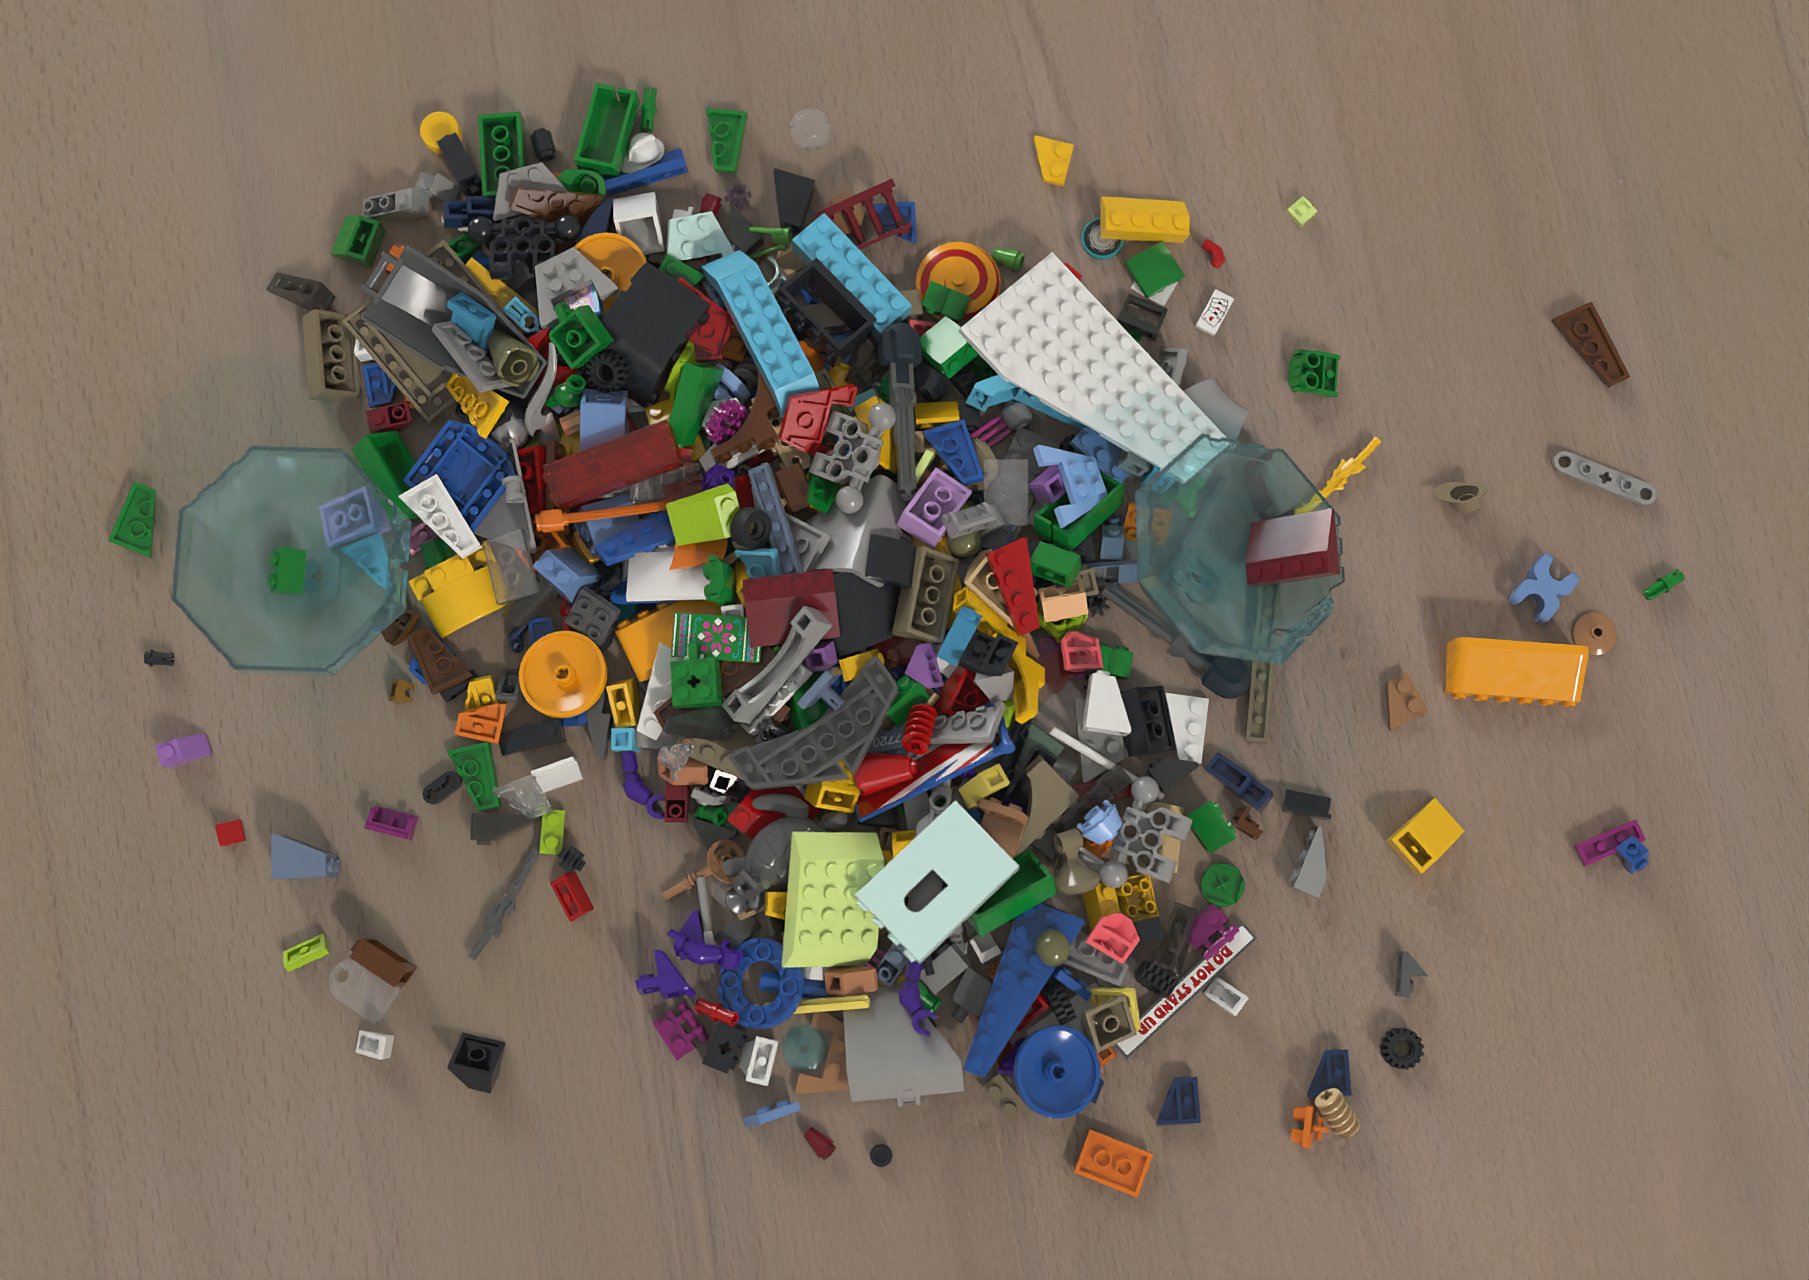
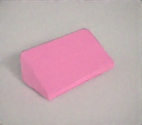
[398,519,439,556]

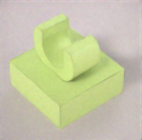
[1286,196,1317,227]

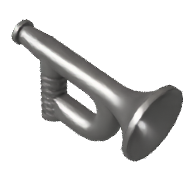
[725,869,770,914]

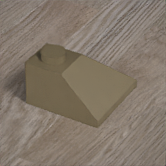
[1081,994,1137,1053]

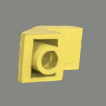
[958,764,1010,810]

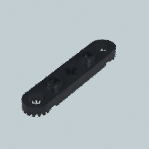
[988,717,1033,801]

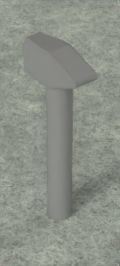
[696,876,714,944]

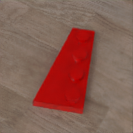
[985,537,1040,636]

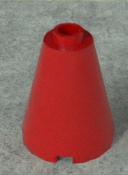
[855,752,918,796]

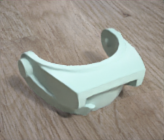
[766,256,787,295]

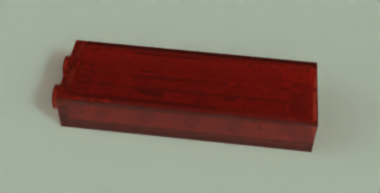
[543,420,684,511]

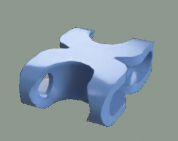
[1508,552,1580,626]

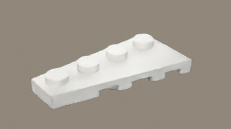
[398,474,482,559]

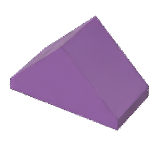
[905,643,944,688]

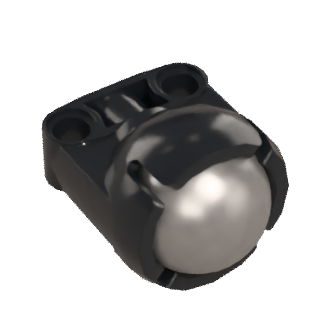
[455,389,533,450]

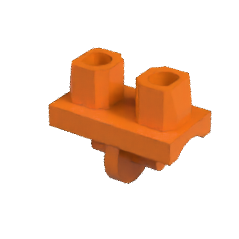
[1290,1105,1329,1148]

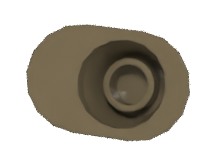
[1433,482,1487,513]

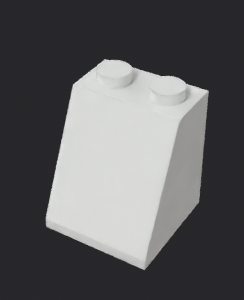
[613,192,665,255]
[1082,671,1131,736]

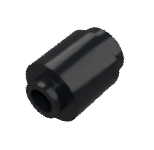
[530,128,556,162]

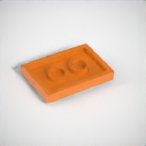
[1073,1129,1153,1198]

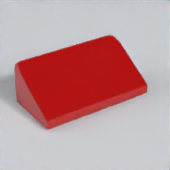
[550,871,594,922]

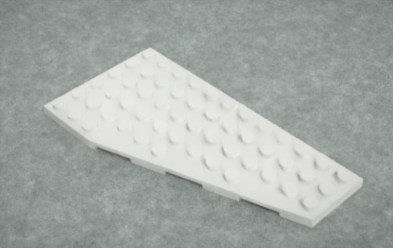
[958,252,1230,484]

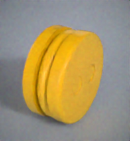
[420,112,462,154]

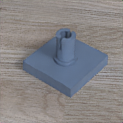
[797,666,845,711]

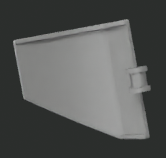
[473,438,537,554]
[806,475,913,587]
[843,985,964,1107]

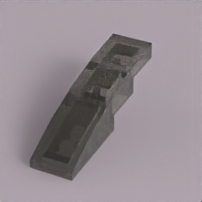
[1051,763,1132,833]

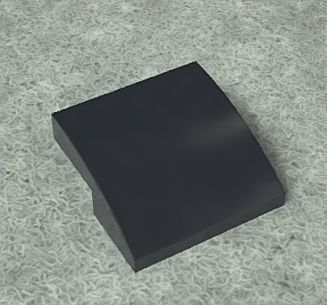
[865,534,916,589]
[958,629,1018,676]

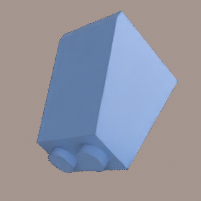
[580,389,628,456]
[573,493,641,555]
[533,547,603,605]

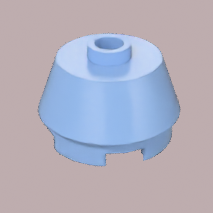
[1077,800,1122,845]

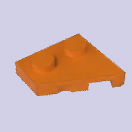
[454,701,507,744]

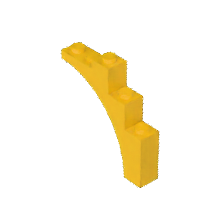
[953,586,1045,724]

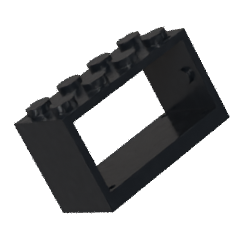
[776,258,877,368]

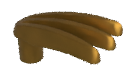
[571,531,602,565]

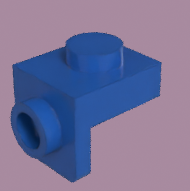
[1616,836,1649,874]

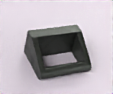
[1117,294,1168,341]

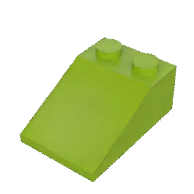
[665,483,740,546]

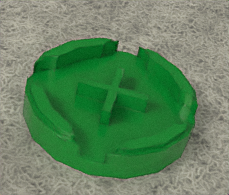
[1200,863,1245,907]

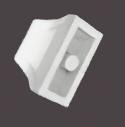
[739,1036,779,1086]

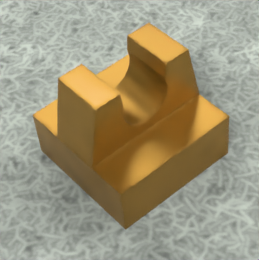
[388,679,415,703]

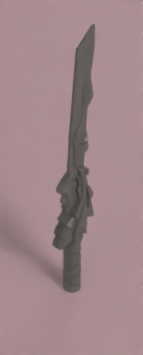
[468,833,541,961]

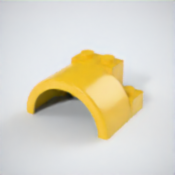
[408,542,518,639]

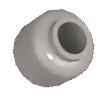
[1001,399,1032,432]

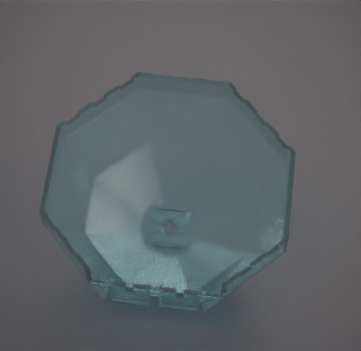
[1135,433,1345,665]
[172,446,412,676]

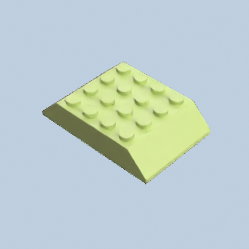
[782,832,884,968]

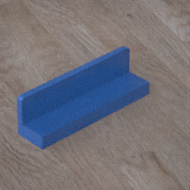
[602,148,688,197]

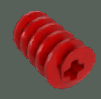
[901,704,937,755]

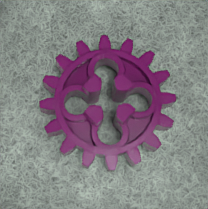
[705,399,748,446]

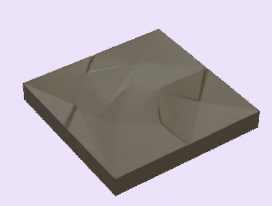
[342,239,523,423]

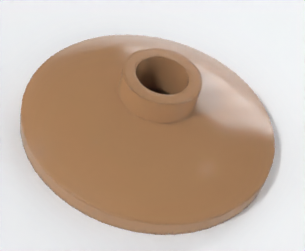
[1572,612,1617,656]

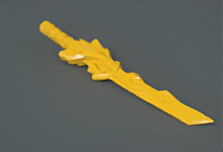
[1295,437,1381,515]

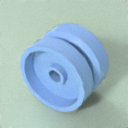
[712,363,751,404]

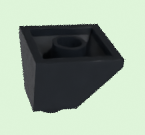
[447,1033,506,1094]

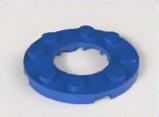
[718,938,804,1029]

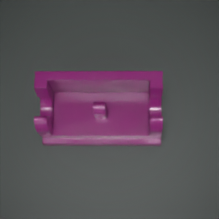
[364,806,418,840]

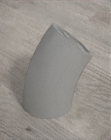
[1183,379,1248,447]

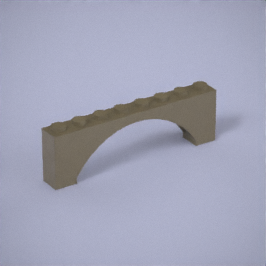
[1013,754,1080,858]

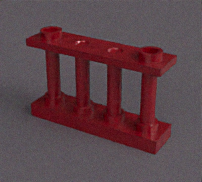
[814,178,913,250]

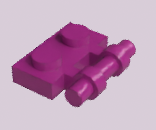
[1181,904,1240,961]
[653,1002,708,1061]

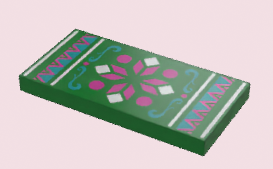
[671,612,762,663]

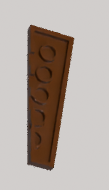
[653,645,776,731]

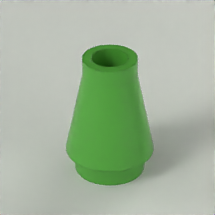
[992,247,1025,271]

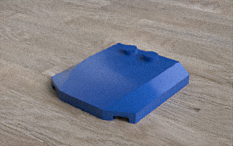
[403,420,518,533]

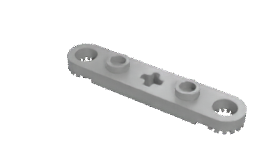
[1551,451,1657,506]

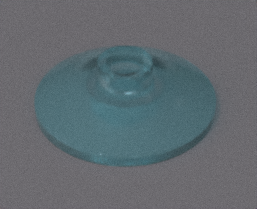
[783,1026,827,1071]

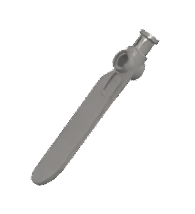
[907,779,952,912]

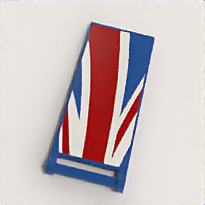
[855,701,1015,822]

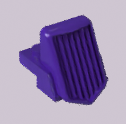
[635,950,696,1000]

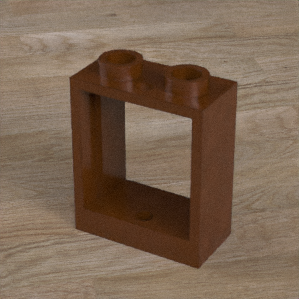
[349,938,417,987]

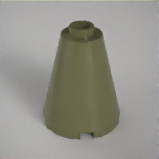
[488,332,539,387]

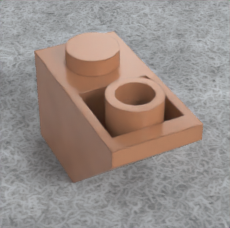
[657,749,708,785]
[824,966,878,996]

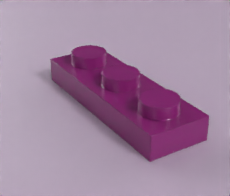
[1574,820,1646,866]

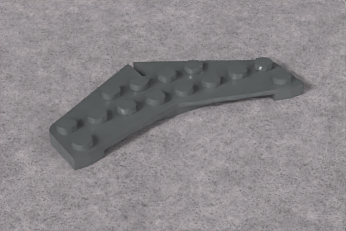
[728,655,898,790]

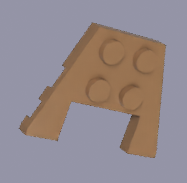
[795,1011,849,1094]

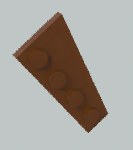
[508,186,604,234]
[1551,301,1630,388]

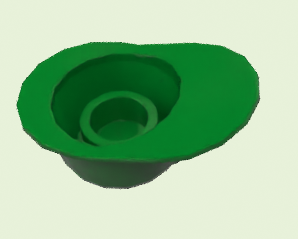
[557,169,606,197]

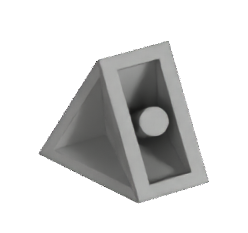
[974,665,1014,704]

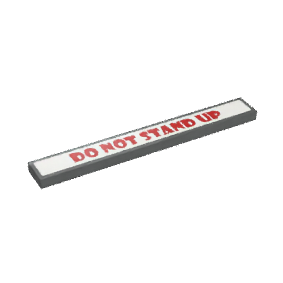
[1114,921,1257,1059]

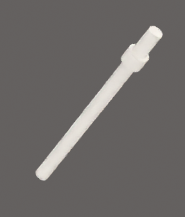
[1049,726,1165,801]

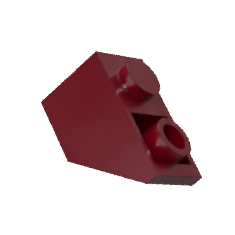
[365,401,413,434]
[665,780,690,823]

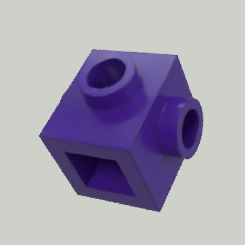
[701,464,735,492]

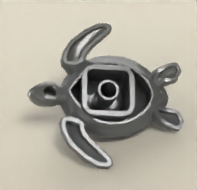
[722,793,848,910]

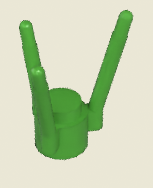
[748,227,792,259]

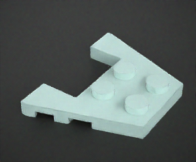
[666,211,734,261]

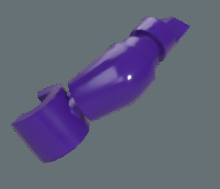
[621,751,665,819]
[667,929,744,970]
[899,958,939,1037]

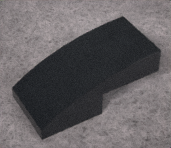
[597,561,623,594]

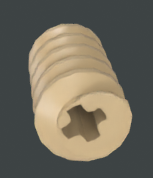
[1314,1088,1360,1138]

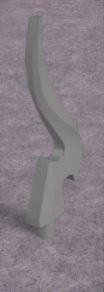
[524,342,561,447]

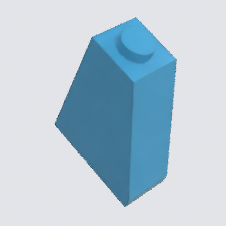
[937,606,983,667]

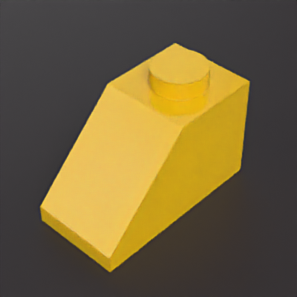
[838,648,884,682]
[606,678,640,728]

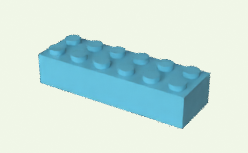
[792,213,912,341]

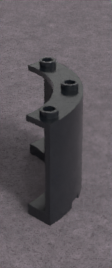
[583,262,711,409]
[819,572,901,658]

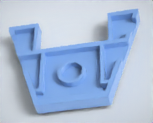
[1033,445,1108,528]

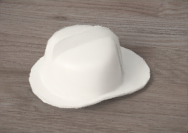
[622,133,665,174]

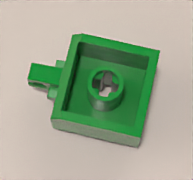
[549,302,614,369]
[670,643,723,710]

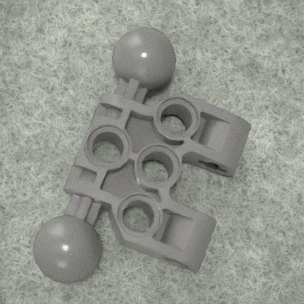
[809,403,896,514]
[1099,776,1193,888]

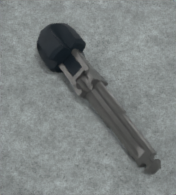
[878,323,922,503]
[1096,578,1251,699]

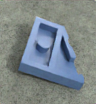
[742,1099,801,1127]

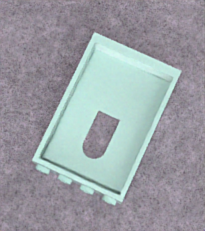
[855,801,1019,964]

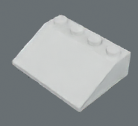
[626,543,710,602]

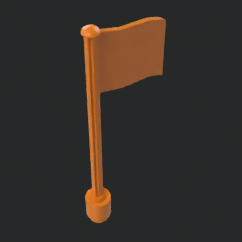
[535,498,728,570]

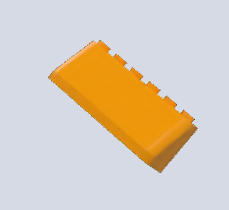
[614,594,747,682]
[1445,637,1589,707]

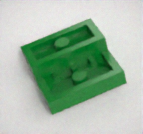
[1124,242,1185,298]

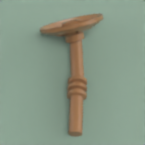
[663,839,746,900]

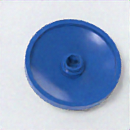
[1013,1026,1100,1119]

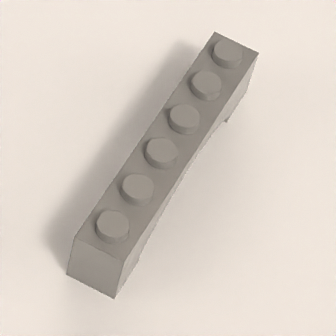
[722,606,832,724]

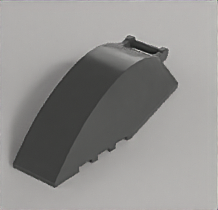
[360,244,548,399]

